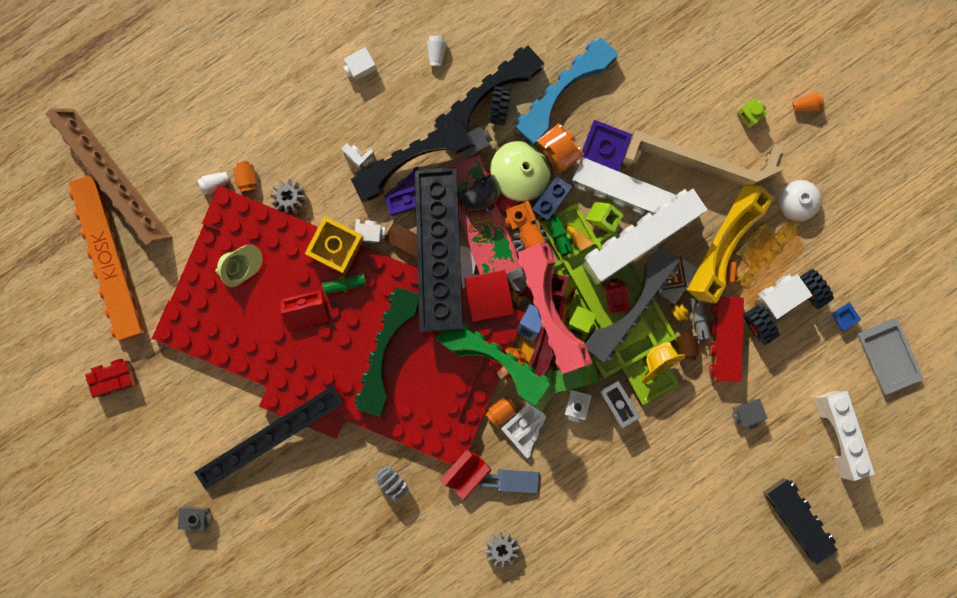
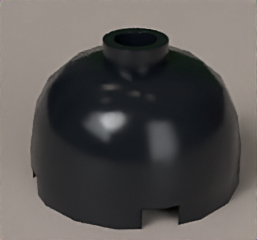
[458,174,501,213]

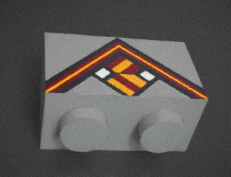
[655,255,698,305]
[598,381,640,428]

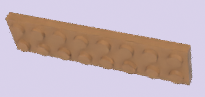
[45,108,172,245]

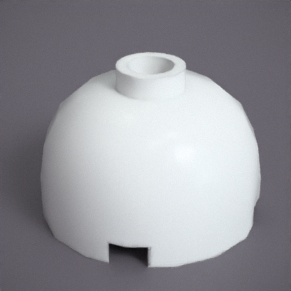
[778,180,822,222]

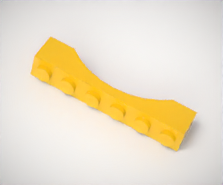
[687,185,774,303]

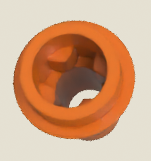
[792,92,825,113]

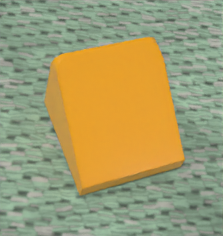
[567,225,594,250]

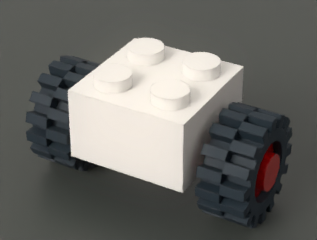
[743,269,834,345]

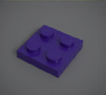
[580,120,633,171]

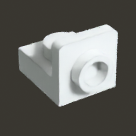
[341,143,375,170]

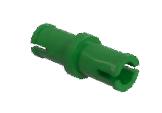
[548,212,573,256]
[322,273,366,296]

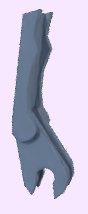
[478,469,539,493]

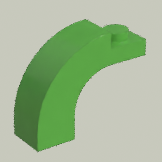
[550,362,599,393]

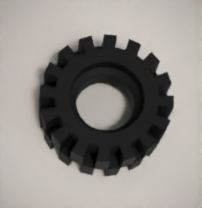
[489,86,511,126]

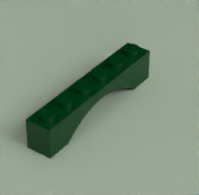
[354,287,419,417]

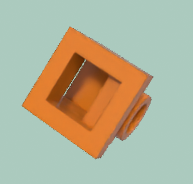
[503,201,536,231]

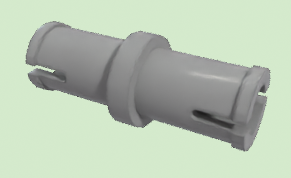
[690,298,711,341]

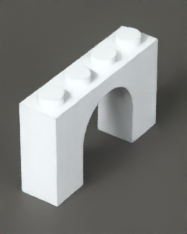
[814,391,875,481]

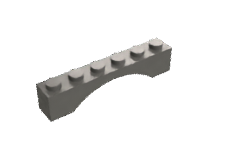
[585,245,680,363]

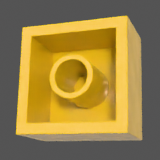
[305,216,364,275]

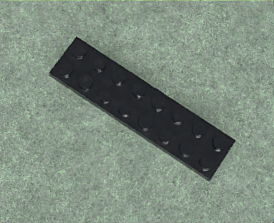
[415,167,464,333]

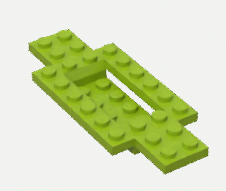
[540,203,679,405]

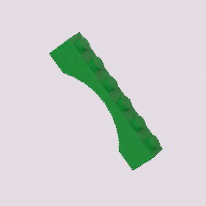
[437,323,556,412]

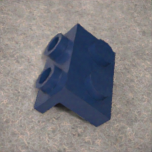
[532,177,573,221]

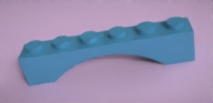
[515,37,618,146]

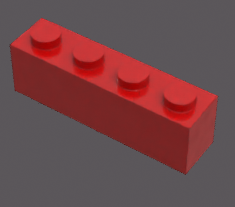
[709,297,744,382]

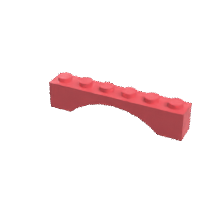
[518,243,593,374]

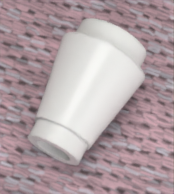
[427,36,447,66]
[197,172,230,195]

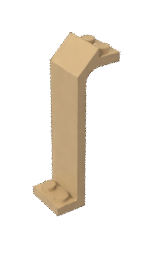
[621,130,783,186]

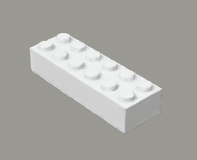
[582,189,708,285]

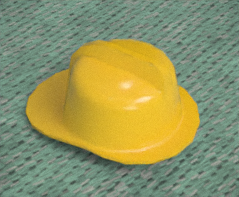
[642,342,686,384]

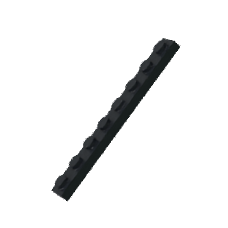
[194,384,346,490]

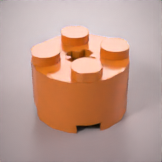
[536,123,584,174]

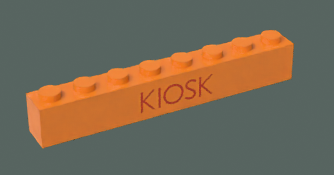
[68,175,146,341]

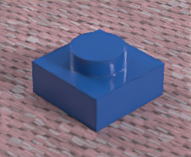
[831,302,861,331]

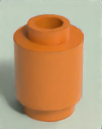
[233,161,257,193]
[518,222,546,249]
[486,397,517,427]

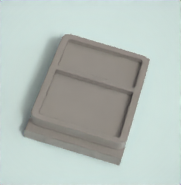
[858,318,924,395]

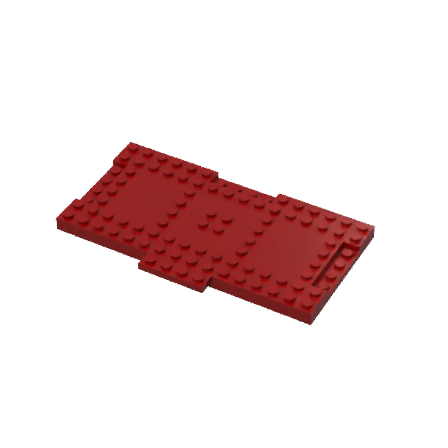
[152,185,525,465]

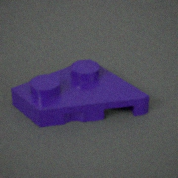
[384,166,419,217]

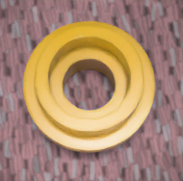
[670,303,689,322]

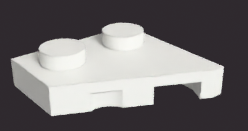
[500,403,546,458]

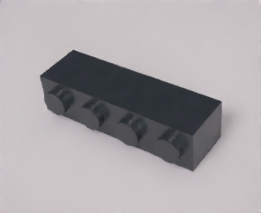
[763,478,837,565]

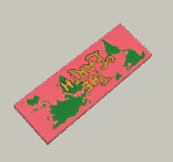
[443,155,520,275]

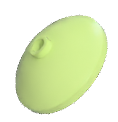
[490,141,551,202]

